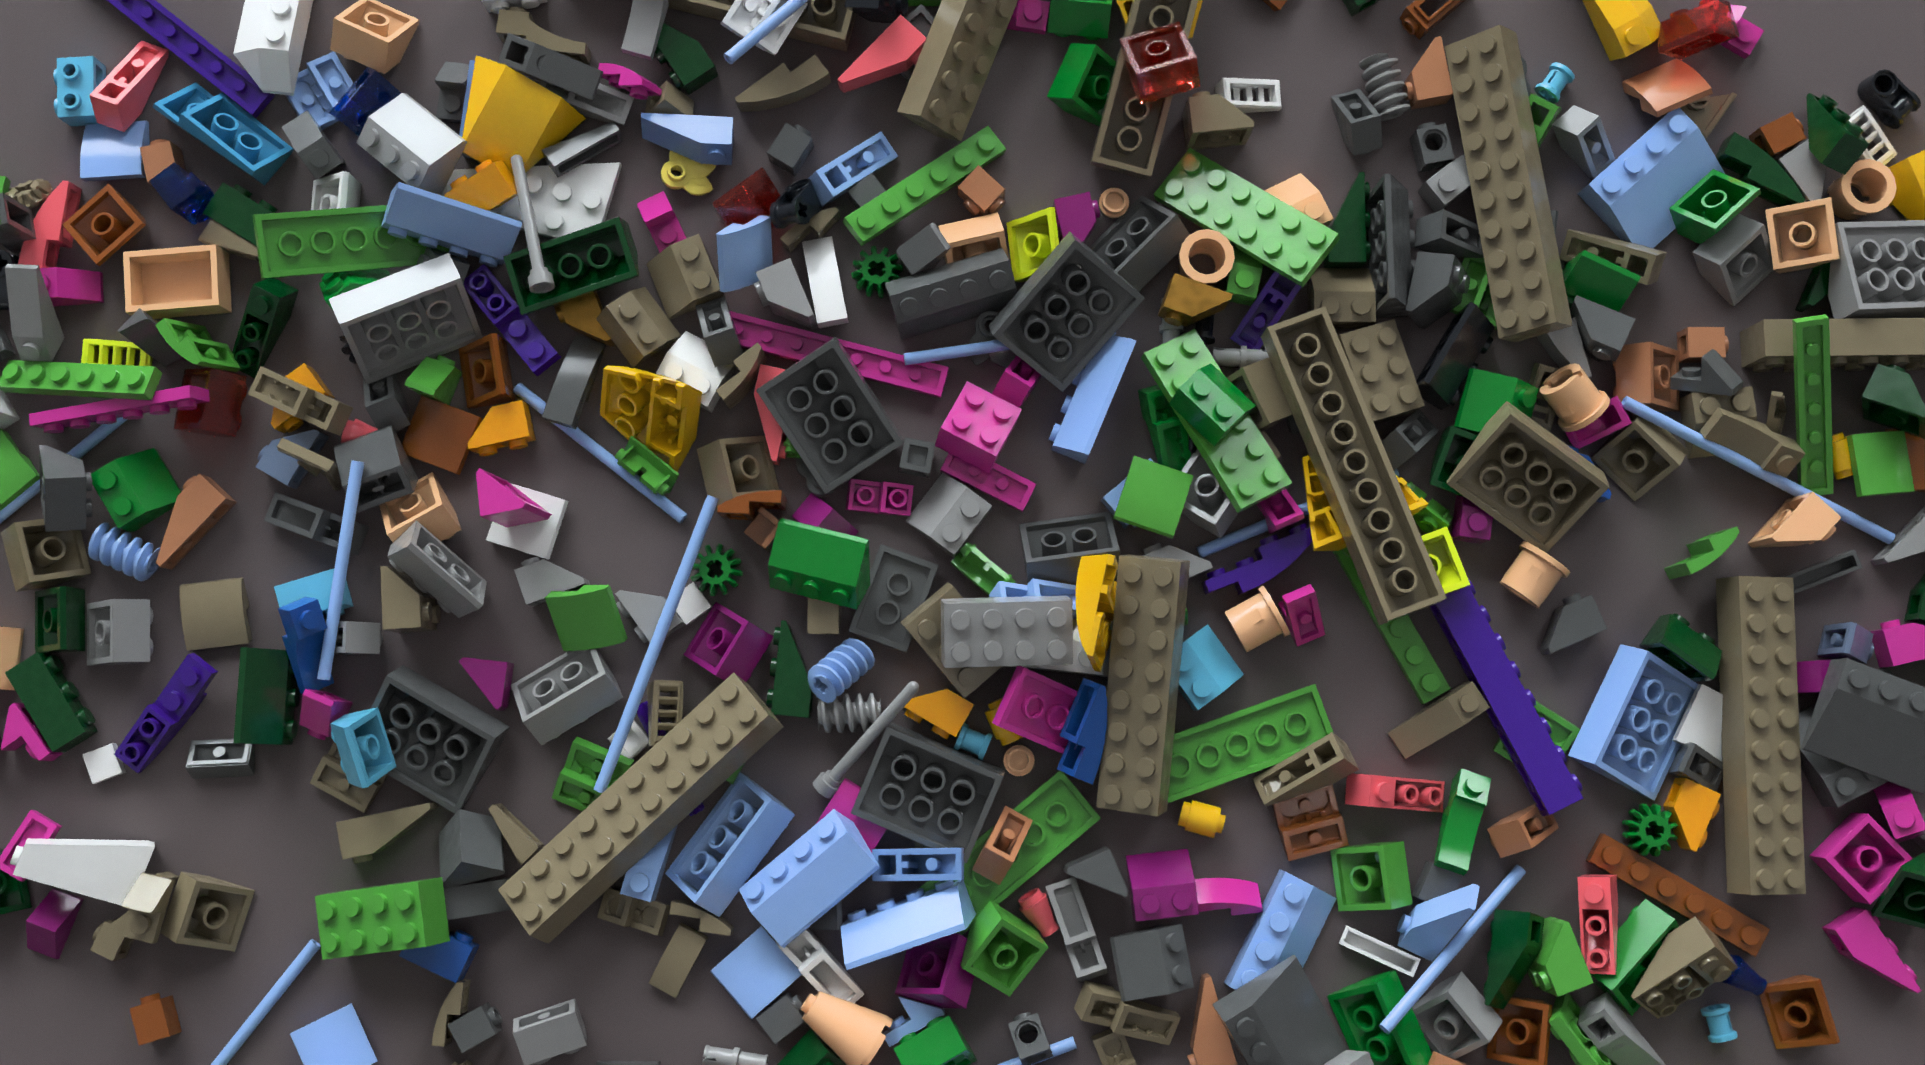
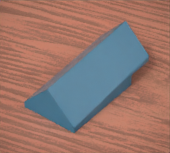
[153,82,294,186]

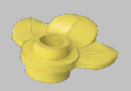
[661,150,717,196]

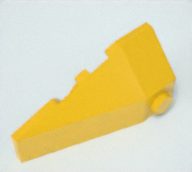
[1582,0,1664,61]

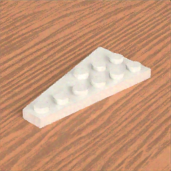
[438,162,622,239]

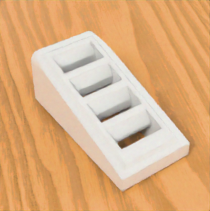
[1215,78,1282,113]
[1849,105,1897,165]

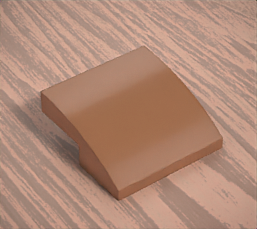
[1622,58,1713,117]

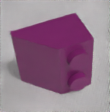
[683,602,774,682]
[1125,849,1199,921]
[895,933,975,1009]

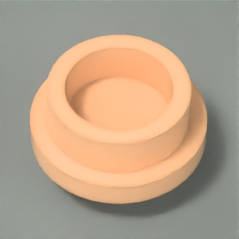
[1099,188,1129,218]
[1003,745,1035,776]

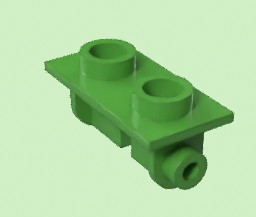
[615,436,679,496]
[1407,481,1453,533]
[950,542,1016,595]

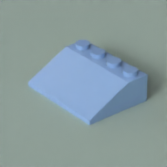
[1578,108,1725,248]
[1568,644,1698,801]

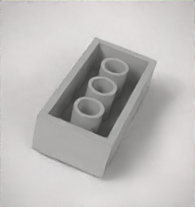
[941,595,1073,668]

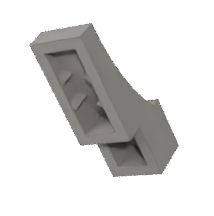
[621,0,669,61]

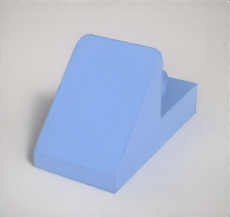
[884,996,945,1047]

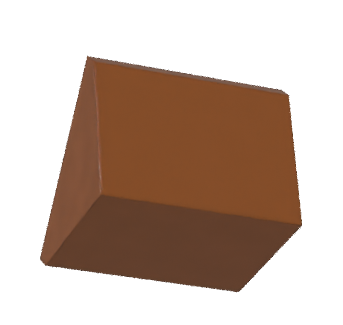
[62,183,146,267]
[458,333,515,408]
[1757,974,1840,1049]
[1486,996,1552,1065]

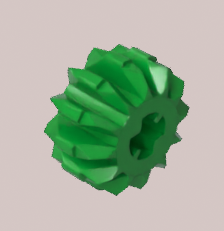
[851,246,903,299]
[691,544,743,597]
[1622,803,1678,857]

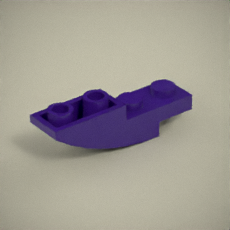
[463,264,561,377]
[1201,523,1312,595]
[114,653,218,773]

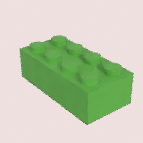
[315,877,450,960]

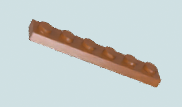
[1586,833,1770,957]

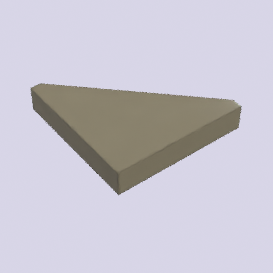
[1664,92,1737,140]
[1766,391,1788,434]
[277,438,342,491]

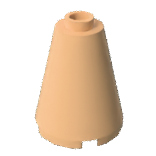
[800,991,893,1065]

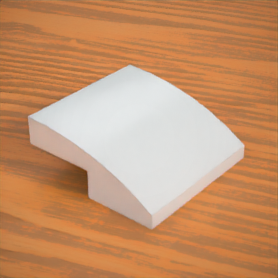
[720,0,807,56]
[486,483,569,560]
[1672,684,1723,762]

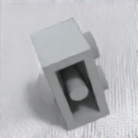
[513,998,587,1065]

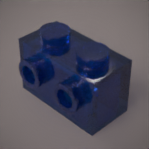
[329,67,401,138]
[149,162,215,225]

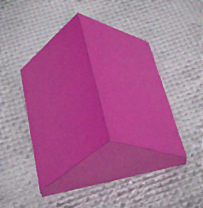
[476,468,552,528]

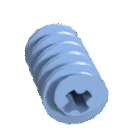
[88,522,160,581]
[807,638,875,703]

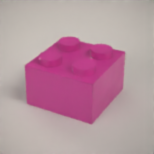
[935,381,1022,473]
[1809,812,1913,905]

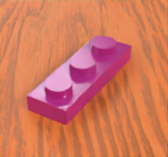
[940,453,1037,513]

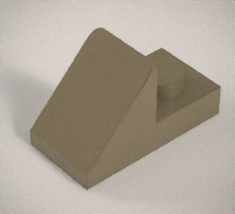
[121,872,174,944]

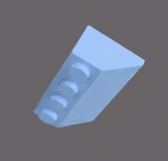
[381,182,522,267]
[1048,335,1136,464]
[665,772,795,917]
[739,809,880,948]
[1224,869,1337,990]
[840,880,976,970]

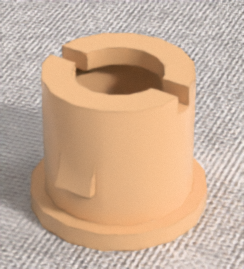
[1827,159,1897,220]
[1179,229,1235,286]
[1540,363,1610,432]
[1500,541,1570,608]
[1224,586,1290,652]

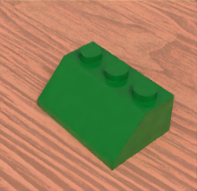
[768,518,870,610]
[1590,899,1679,1016]
[1327,970,1432,1065]

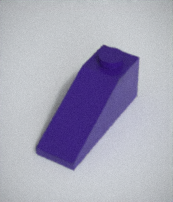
[1230,271,1301,349]

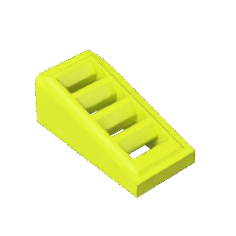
[81,339,153,366]

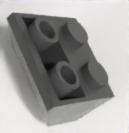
[333,425,418,513]

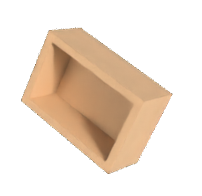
[123,244,232,319]

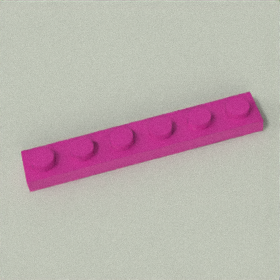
[29,385,210,433]

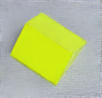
[1006,207,1059,282]

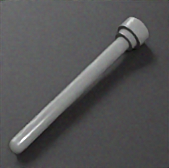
[510,154,555,293]
[813,681,919,799]

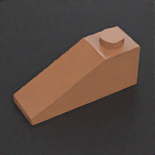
[156,473,237,570]
[1187,973,1237,1065]

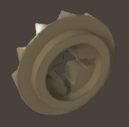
[5,179,53,209]

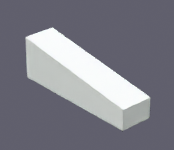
[1339,925,1421,977]

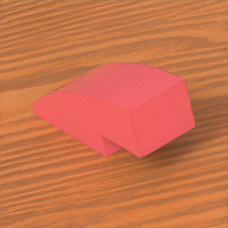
[18,180,82,268]

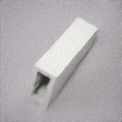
[10,838,155,905]

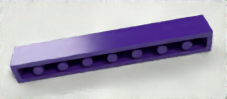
[1430,578,1583,816]

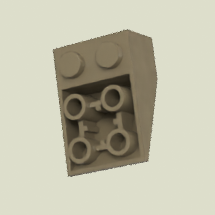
[1631,916,1738,1019]

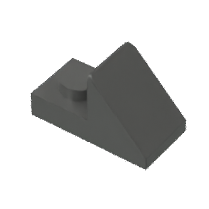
[435,61,469,124]
[896,222,951,274]
[1670,349,1743,396]
[1668,742,1723,792]

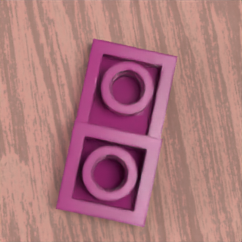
[598,63,662,100]
[846,479,914,516]
[1195,878,1263,916]

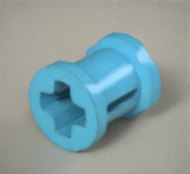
[1534,62,1575,103]
[953,723,993,760]
[1700,1003,1738,1043]

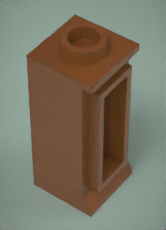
[1400,0,1466,40]

